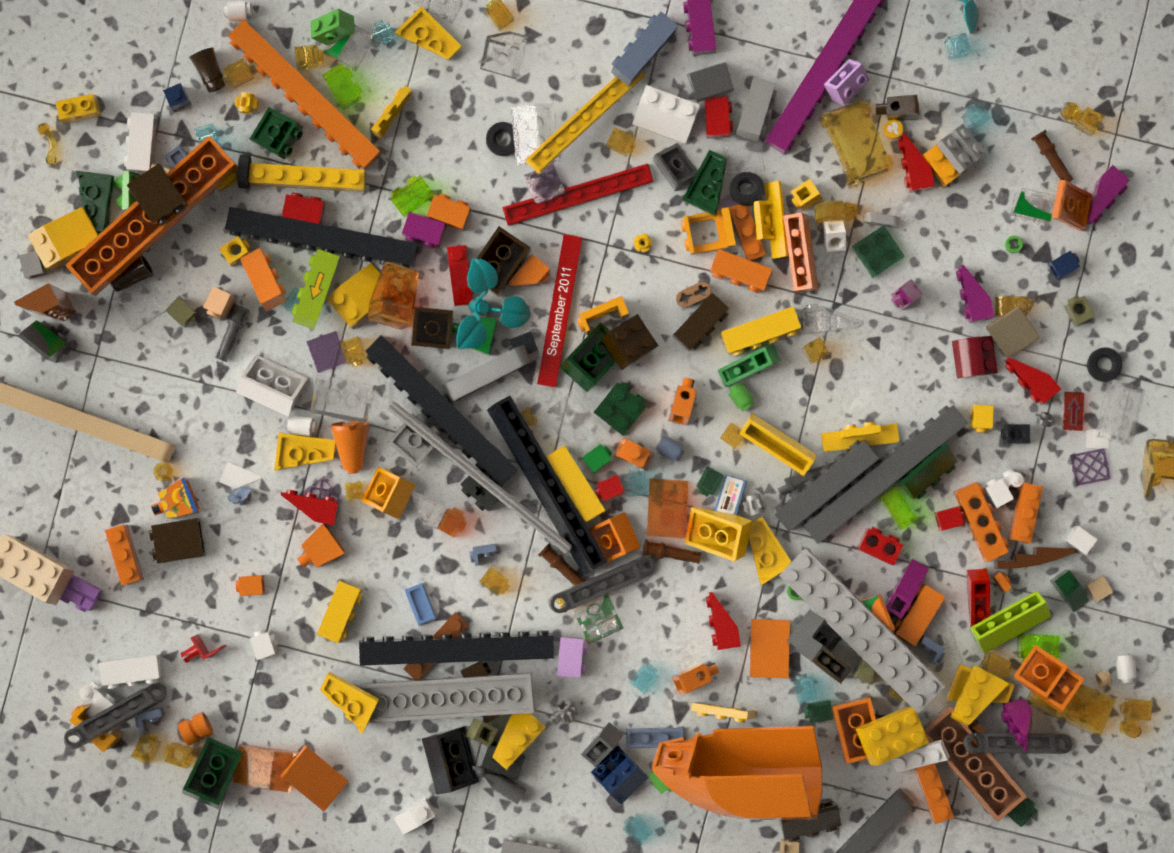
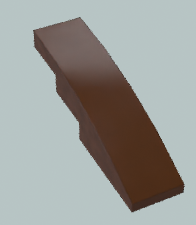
[994,547,1075,569]

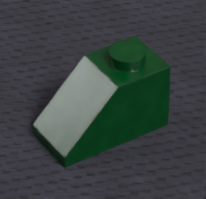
[1050,570,1089,612]

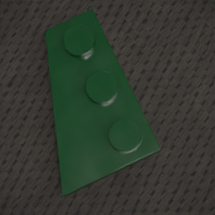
[682,150,727,217]
[76,171,114,232]

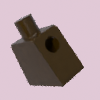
[876,94,919,120]

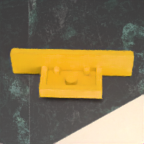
[754,181,788,259]
[821,422,899,452]

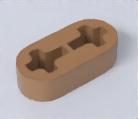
[676,282,711,308]

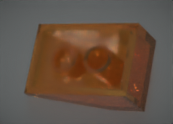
[646,478,688,538]
[233,744,296,792]

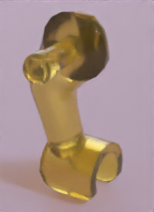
[37,123,58,165]

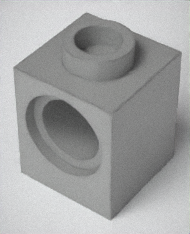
[18,249,47,279]

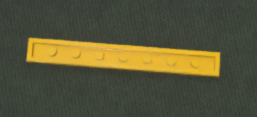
[525,72,645,174]

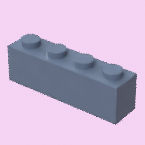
[611,12,678,87]

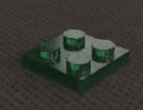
[851,225,905,279]

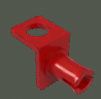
[180,634,227,663]

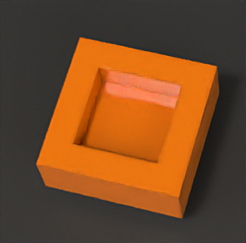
[991,572,1012,592]

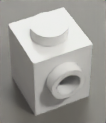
[250,629,278,660]

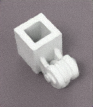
[984,468,1024,508]
[79,681,117,717]

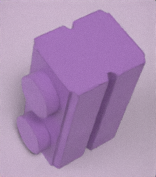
[60,575,103,612]

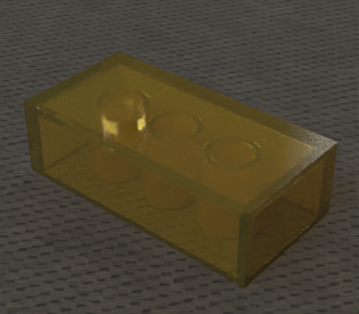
[1026,684,1116,736]

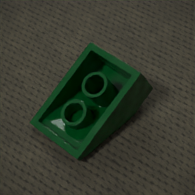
[559,322,616,392]
[183,737,243,809]

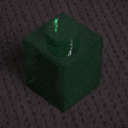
[695,466,724,497]
[803,699,833,723]

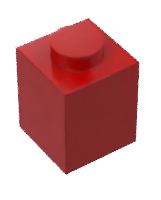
[594,475,625,502]
[934,506,966,531]

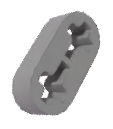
[863,212,900,228]

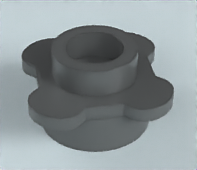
[1035,412,1055,427]

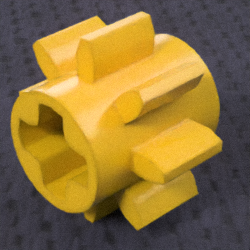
[235,92,259,114]

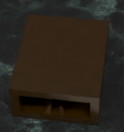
[127,163,188,226]
[149,518,206,564]

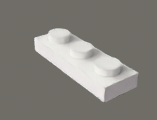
[891,740,950,773]

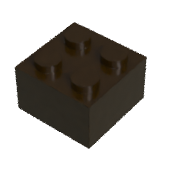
[411,307,453,349]
[601,314,659,370]

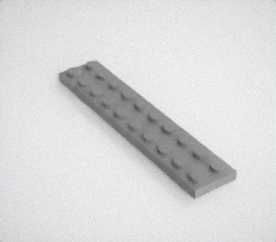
[779,548,947,714]
[343,673,535,724]

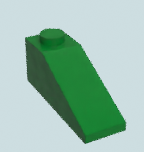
[717,344,781,387]

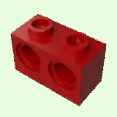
[857,526,904,566]

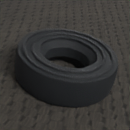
[486,122,520,157]
[237,154,252,189]
[729,172,764,206]
[1087,347,1122,382]

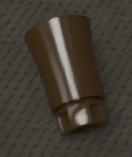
[189,47,225,93]
[110,255,154,292]

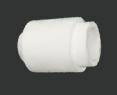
[224,0,252,21]
[287,415,317,437]
[1116,655,1137,683]

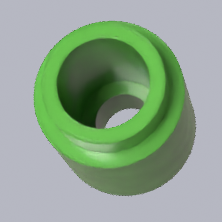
[728,383,755,412]

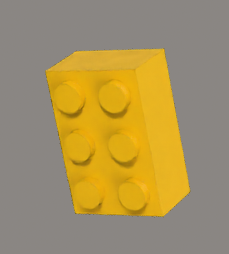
[856,706,929,766]

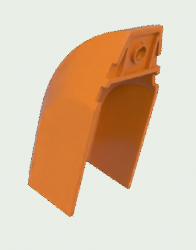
[652,726,823,820]

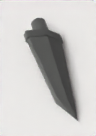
[778,461,836,495]

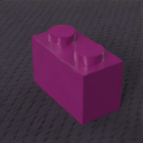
[402,212,446,249]

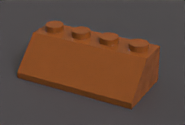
[14,283,77,321]

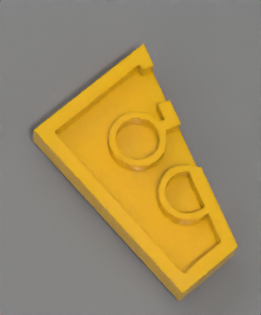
[371,85,413,140]
[749,516,791,585]
[320,672,380,734]
[493,713,546,770]

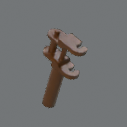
[968,719,984,733]

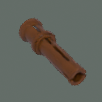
[1031,129,1073,182]
[642,539,701,564]
[538,542,586,586]

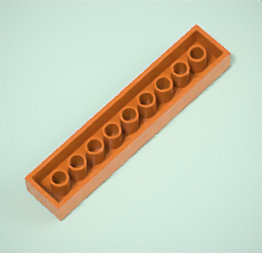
[65,135,238,296]

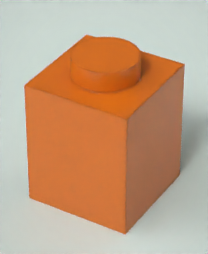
[236,575,265,596]

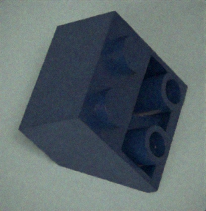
[591,746,649,804]

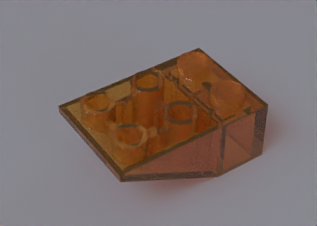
[367,261,419,330]

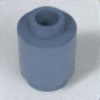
[655,436,685,462]

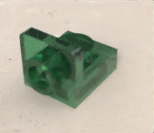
[1007,797,1038,827]

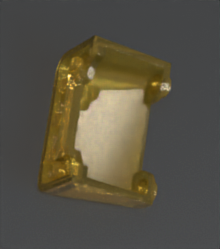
[819,100,894,189]

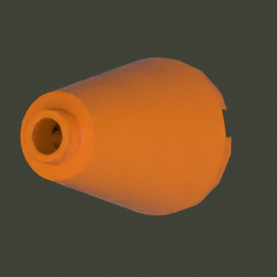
[331,420,370,474]

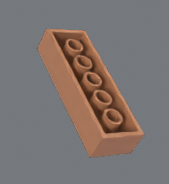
[923,706,1027,822]

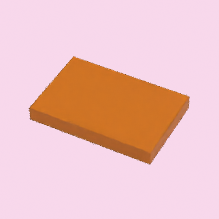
[1052,180,1092,231]
[750,619,790,678]
[281,746,348,812]

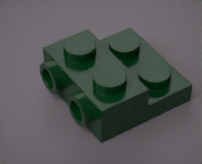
[249,107,304,160]
[593,382,647,436]

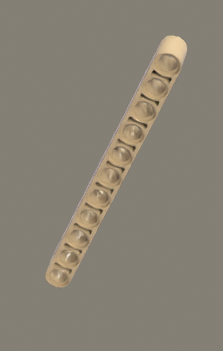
[0,382,176,463]

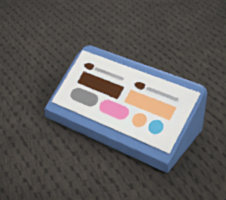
[714,475,747,515]

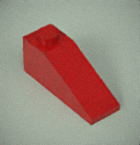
[447,245,473,306]
[967,568,990,627]

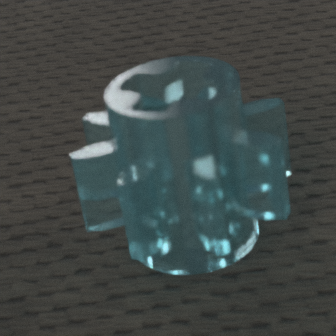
[372,20,394,45]

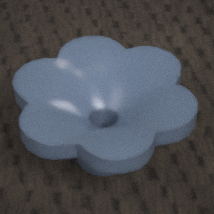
[228,486,252,506]

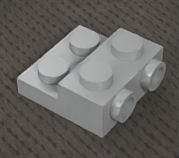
[936,124,986,174]
[388,413,442,468]

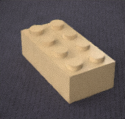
[0,534,74,605]

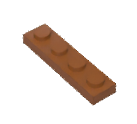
[403,612,469,680]

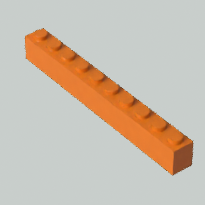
[228,19,382,170]

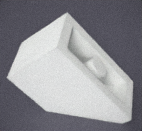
[394,798,437,834]

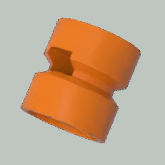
[178,712,213,746]

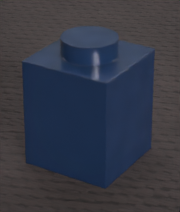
[163,83,192,112]
[1047,250,1080,280]

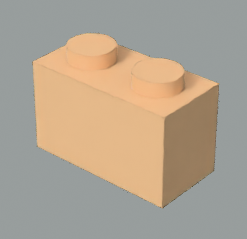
[203,286,236,320]

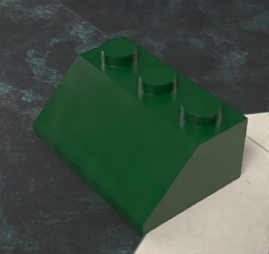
[897,443,958,500]

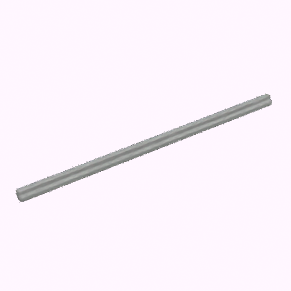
[388,402,572,553]

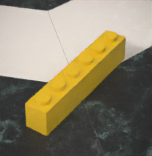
[249,163,367,192]

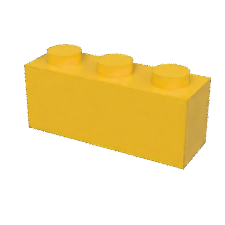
[317,581,363,643]

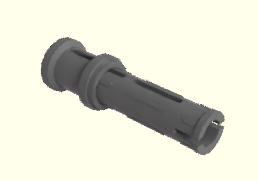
[215,304,250,362]

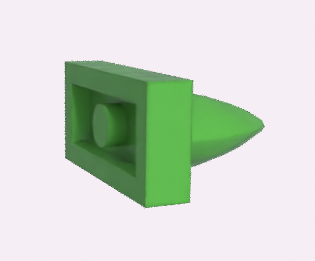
[113,171,140,210]

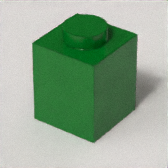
[582,444,612,473]

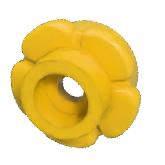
[634,234,652,252]

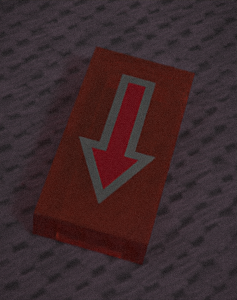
[1062,392,1084,431]

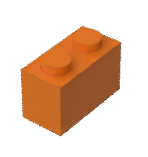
[427,193,471,231]

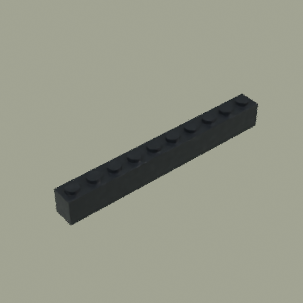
[225,207,419,270]
[365,335,518,486]
[487,395,607,576]
[359,630,554,666]

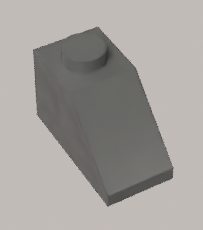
[581,722,624,767]

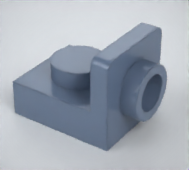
[470,543,497,566]
[919,635,945,665]
[135,708,164,732]

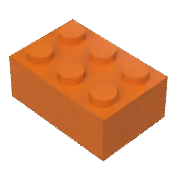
[830,696,876,764]

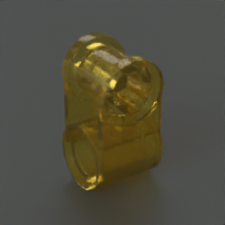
[994,296,1033,317]

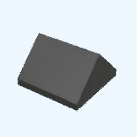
[687,62,734,102]
[653,143,697,191]

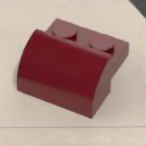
[952,336,998,379]

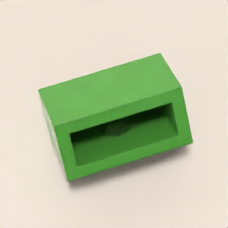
[311,9,355,46]

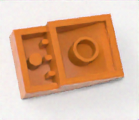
[1013,645,1085,713]

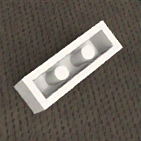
[124,112,157,173]
[99,654,163,689]

